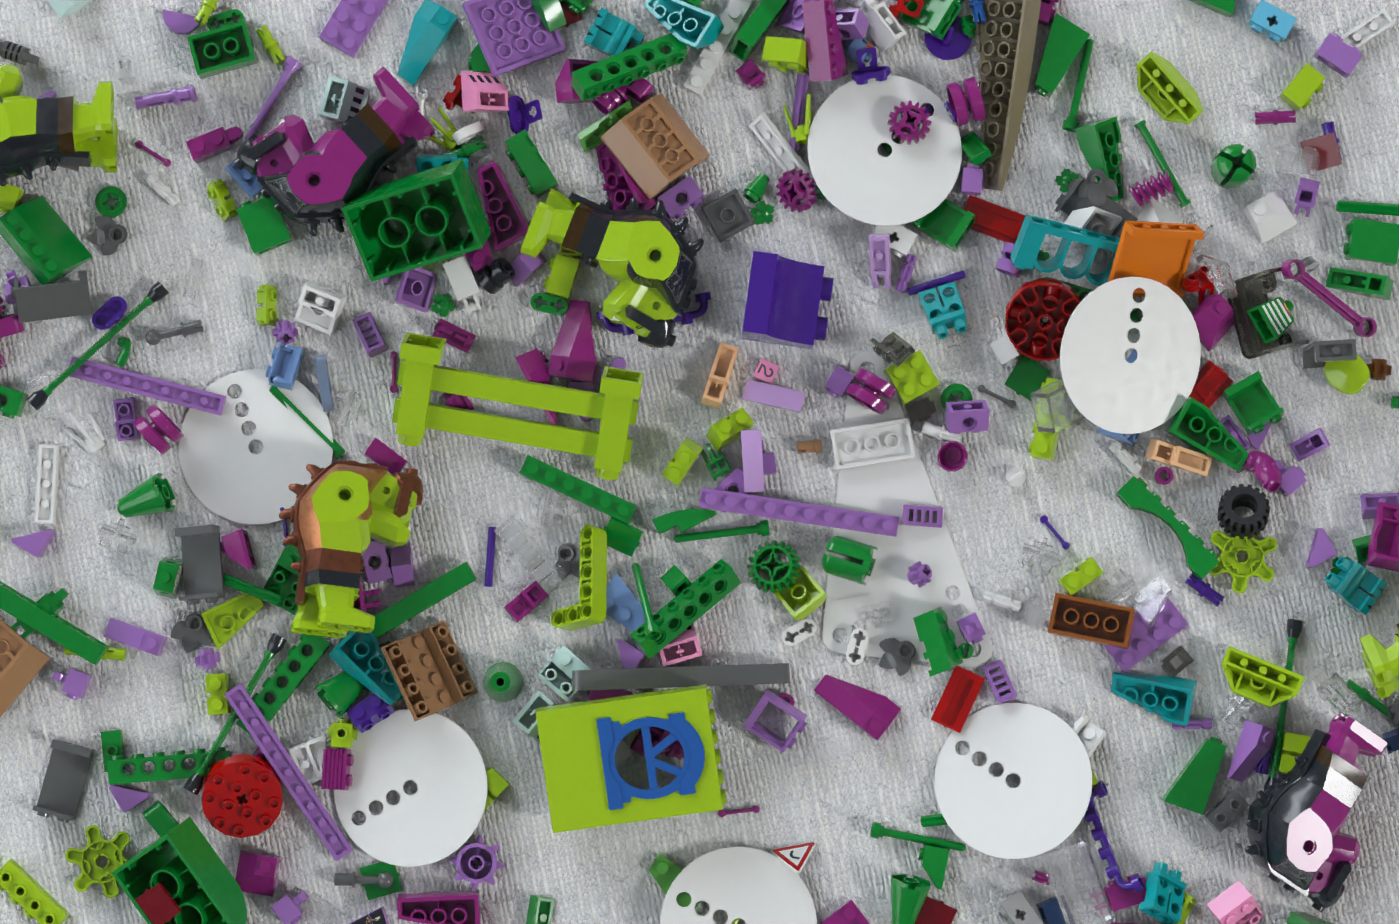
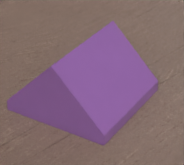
[395,267,438,312]

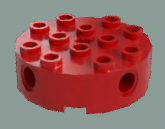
[1005,278,1081,361]
[201,753,283,838]

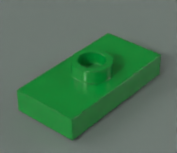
[101,730,126,772]

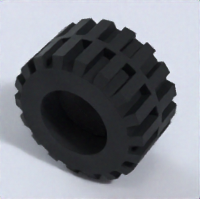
[1217,484,1270,540]

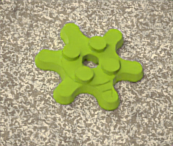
[1209,531,1277,594]
[65,825,130,898]

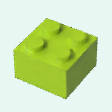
[762,36,809,75]
[883,350,940,406]

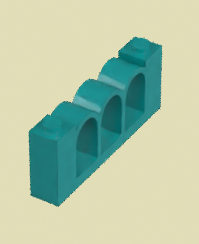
[1010,214,1120,286]

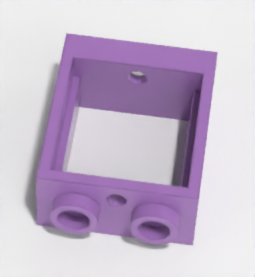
[743,689,807,753]

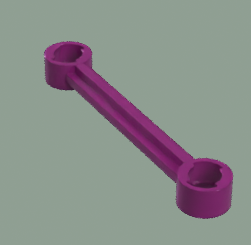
[1281,259,1377,337]

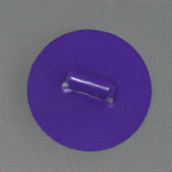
[924,16,972,60]

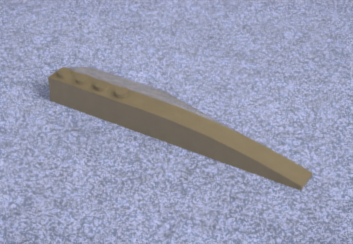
[976,0,1041,191]

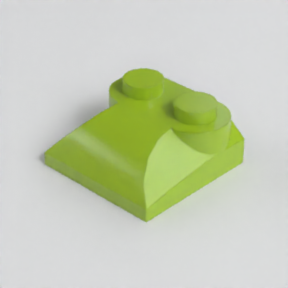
[775,565,827,621]

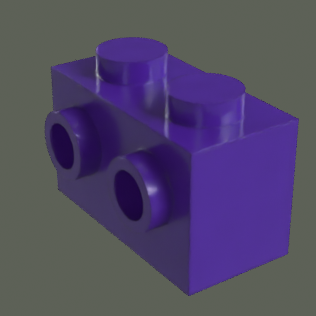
[346,693,395,733]

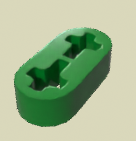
[207,9,245,30]
[530,293,568,316]

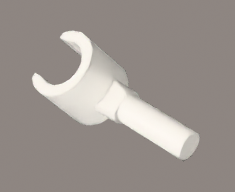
[416,87,428,116]

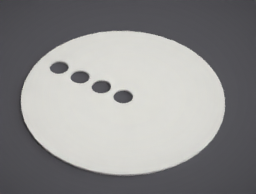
[807,75,962,226]
[1060,277,1201,434]
[179,369,333,525]
[935,703,1092,859]
[334,709,488,867]
[660,847,817,924]

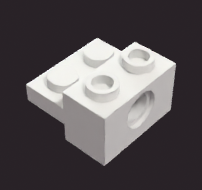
[294,281,347,335]

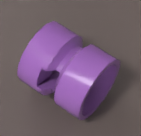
[995,242,1022,278]

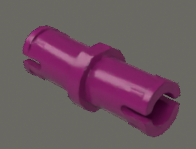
[1255,110,1296,125]

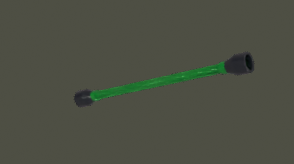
[27,281,169,411]
[1264,619,1304,791]
[183,633,287,795]

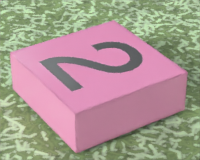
[753,358,779,384]

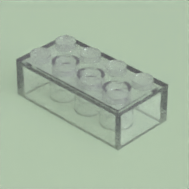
[1030,378,1085,433]
[1043,841,1114,924]

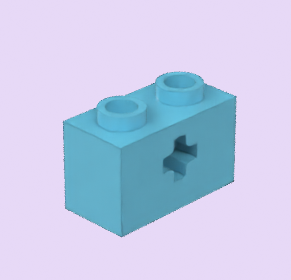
[1248,0,1296,42]

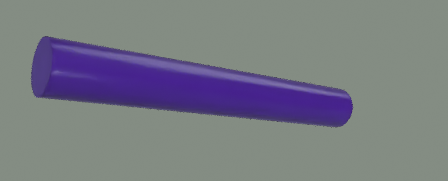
[907,270,966,296]
[484,527,496,587]

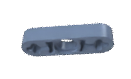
[315,354,334,412]

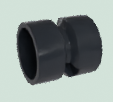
[477,257,516,294]

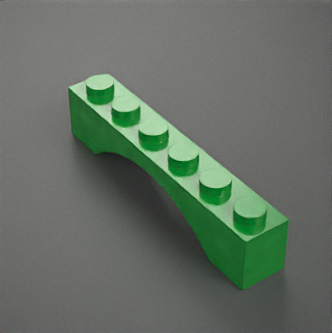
[519,455,637,524]
[1116,476,1219,581]

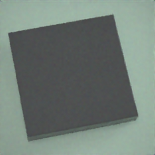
[701,189,755,243]

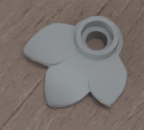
[1283,256,1320,282]

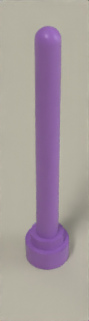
[245,56,302,140]

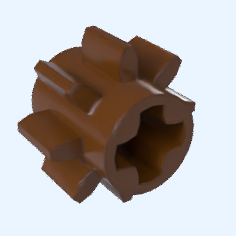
[1367,359,1392,380]

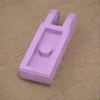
[869,234,892,289]

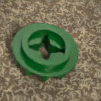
[95,186,127,218]
[940,384,973,411]

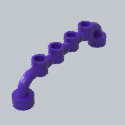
[596,292,712,336]
[1084,780,1145,893]

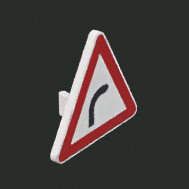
[772,842,816,873]

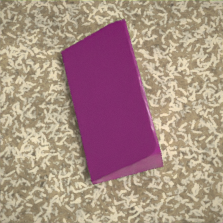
[364,437,408,475]

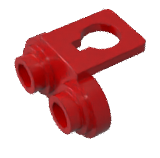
[889,0,924,19]
[443,75,475,114]
[1181,266,1215,306]

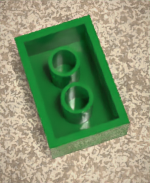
[187,21,258,79]

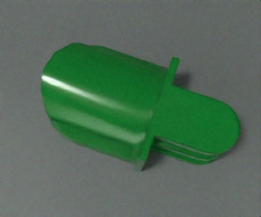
[701,443,732,481]

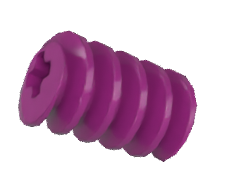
[1129,169,1174,206]

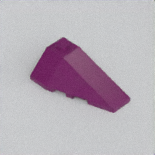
[596,142,656,211]
[548,299,597,383]
[515,348,558,425]
[814,675,901,741]

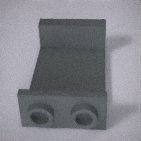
[1054,176,1138,254]
[10,270,92,323]
[1302,339,1357,369]
[174,524,225,605]
[32,739,95,823]

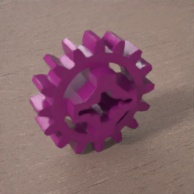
[887,100,932,145]
[776,169,818,213]

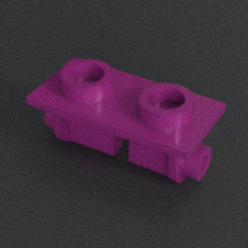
[432,318,476,353]

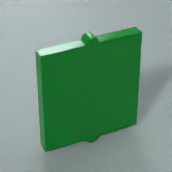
[1004,355,1050,401]
[604,516,643,557]
[359,862,402,900]

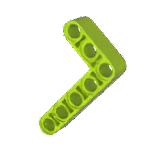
[551,525,607,631]

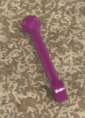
[135,140,171,167]
[390,351,398,393]
[718,805,760,817]

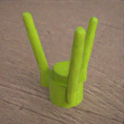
[783,94,813,144]
[429,107,457,151]

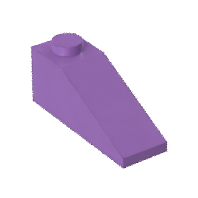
[104,618,167,656]
[1227,720,1276,783]

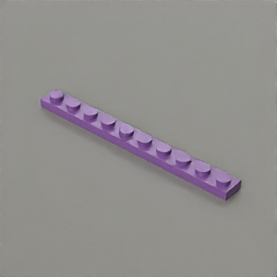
[698,487,899,537]
[224,683,353,862]

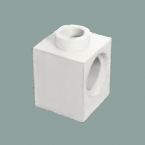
[990,335,1020,366]

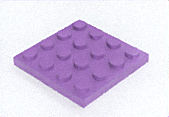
[462,0,566,78]

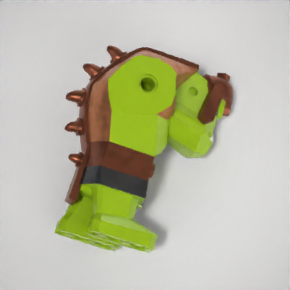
[279,460,423,638]

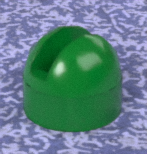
[958,643,974,659]

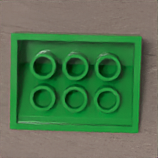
[0,196,93,285]

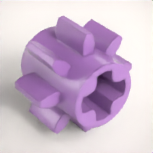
[273,320,298,344]
[907,561,932,588]
[195,648,221,671]

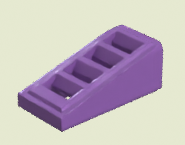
[352,312,388,358]
[902,505,943,528]
[982,659,1017,704]

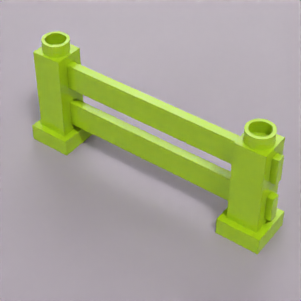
[392,332,644,480]

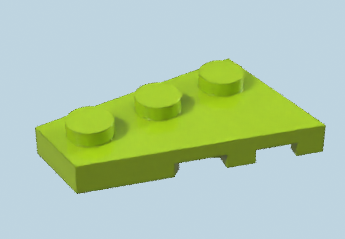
[201,593,265,650]

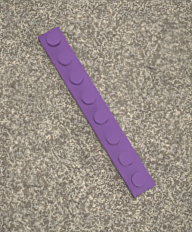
[69,356,227,416]

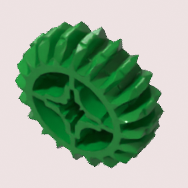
[747,540,801,594]

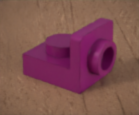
[735,59,766,90]
[442,393,474,410]

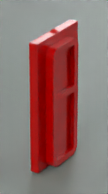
[963,195,1026,244]
[1186,360,1233,408]
[931,666,985,733]

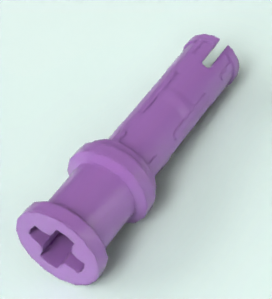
[135,84,197,109]

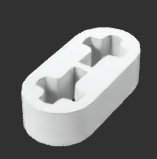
[452,121,486,145]
[781,619,817,646]
[845,628,869,665]

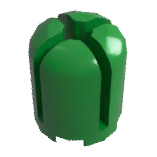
[1211,144,1256,189]
[822,536,878,586]

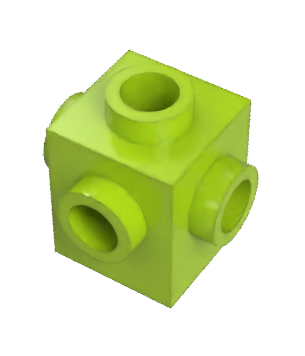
[328,718,358,748]

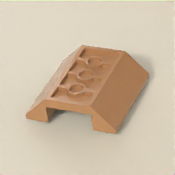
[600,93,710,200]
[0,615,50,718]
[381,620,478,721]

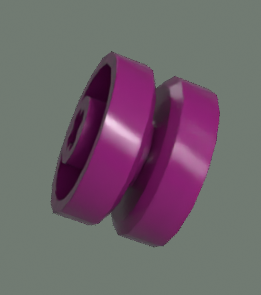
[946,77,985,127]
[845,368,897,415]
[133,404,184,455]

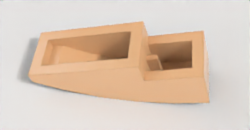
[701,342,739,409]
[1145,439,1212,476]

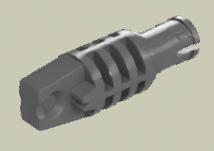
[0,41,40,66]

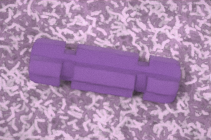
[895,254,917,293]
[1172,718,1212,730]

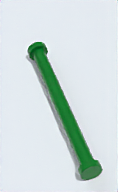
[1134,120,1191,208]

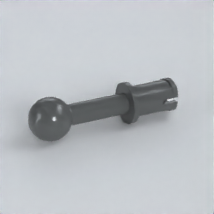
[145,319,204,345]
[334,871,393,888]

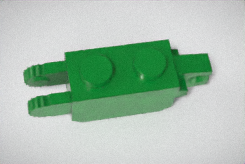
[11,588,69,639]

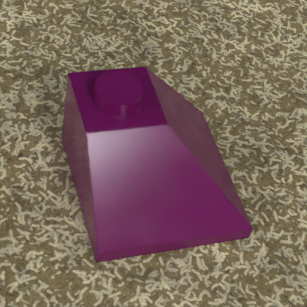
[555,59,598,104]
[1191,294,1235,351]
[221,529,257,570]
[235,850,280,897]

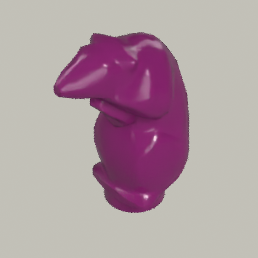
[1236,451,1283,493]

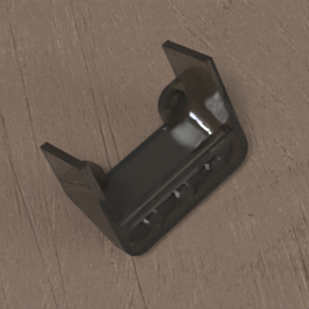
[1226,267,1309,359]

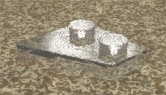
[1196,254,1238,299]
[1128,575,1173,627]

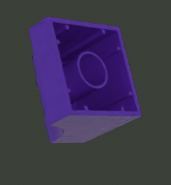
[741,251,834,349]

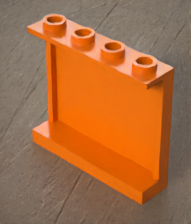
[1108,220,1205,297]

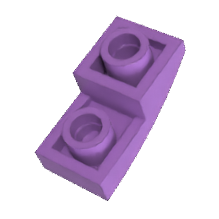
[113,397,138,441]

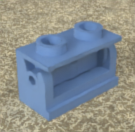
[266,342,304,391]

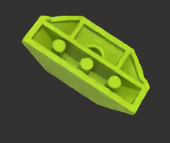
[1136,51,1204,124]
[1221,646,1305,708]

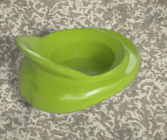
[1324,355,1370,395]

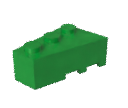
[505,129,558,198]
[913,607,963,677]

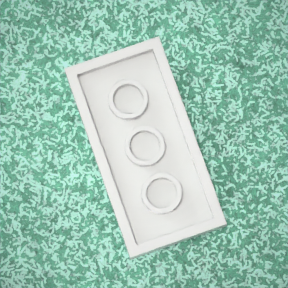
[830,418,915,470]

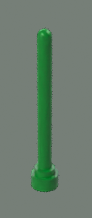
[1062,39,1094,132]
[674,520,770,543]
[632,563,662,641]
[870,822,966,851]

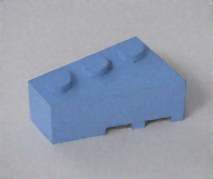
[606,572,646,632]

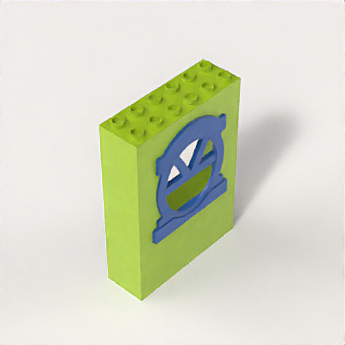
[536,684,727,833]

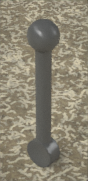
[978,385,1016,408]

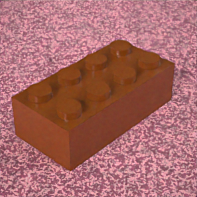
[1048,593,1137,650]

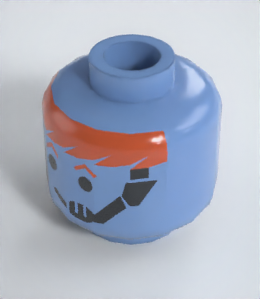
[844,38,874,64]

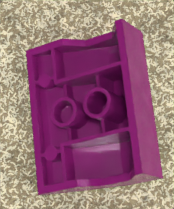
[1367,502,1399,572]

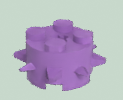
[449,835,505,891]

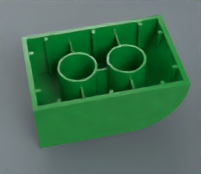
[341,159,491,282]
[111,817,247,924]

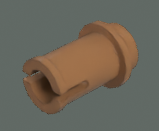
[797,438,822,454]

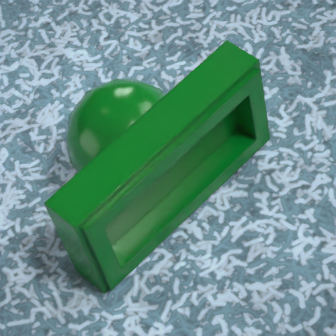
[960,131,992,165]

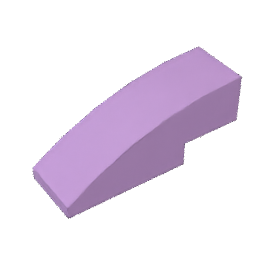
[742,380,805,413]
[741,429,765,493]

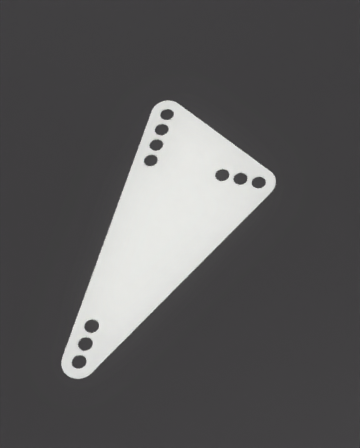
[822,351,992,667]

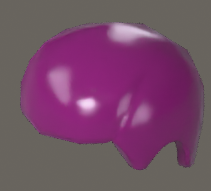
[937,441,968,472]

